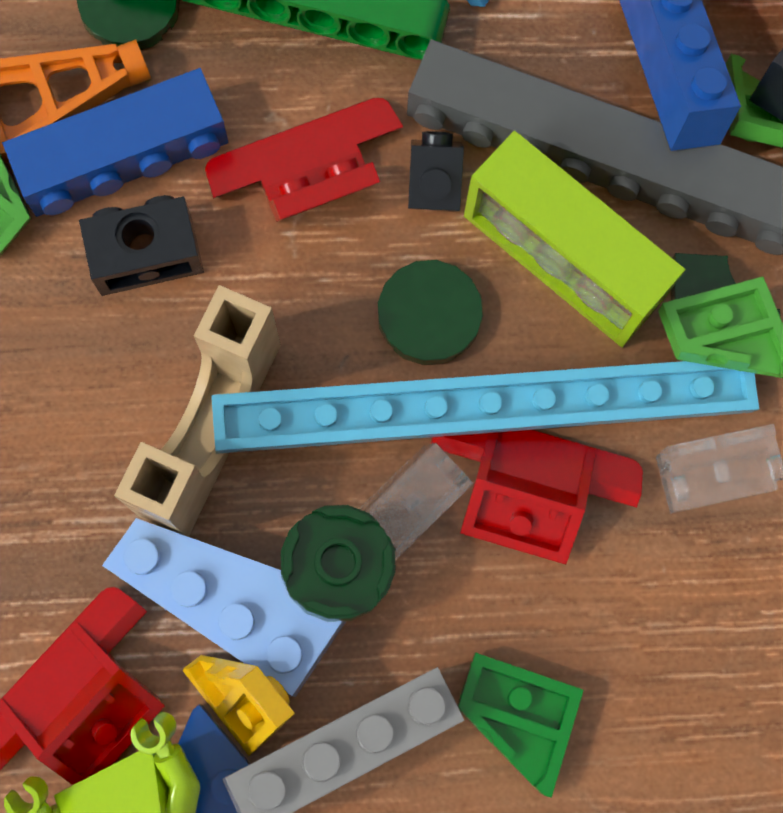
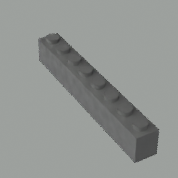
[407,39,783,255]

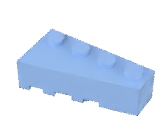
[102,518,346,697]

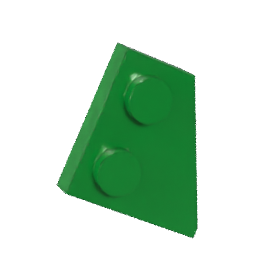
[457,652,584,798]

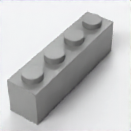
[222,667,464,813]

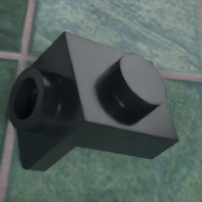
[408,131,464,211]

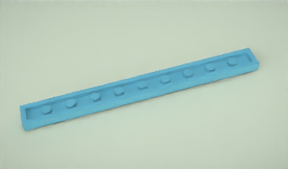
[211,361,759,454]

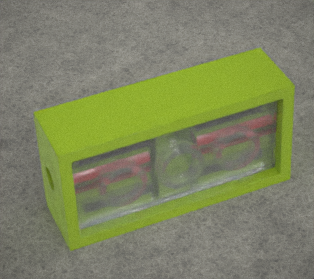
[464,130,686,348]

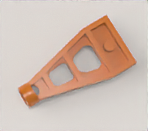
[0,39,152,163]

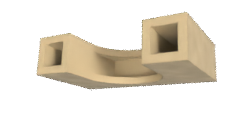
[114,285,281,537]

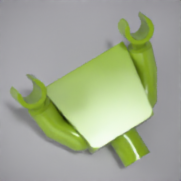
[4,712,201,813]

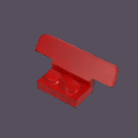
[205,98,403,222]
[430,430,643,565]
[0,587,165,785]

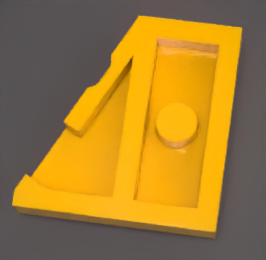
[182,655,295,756]

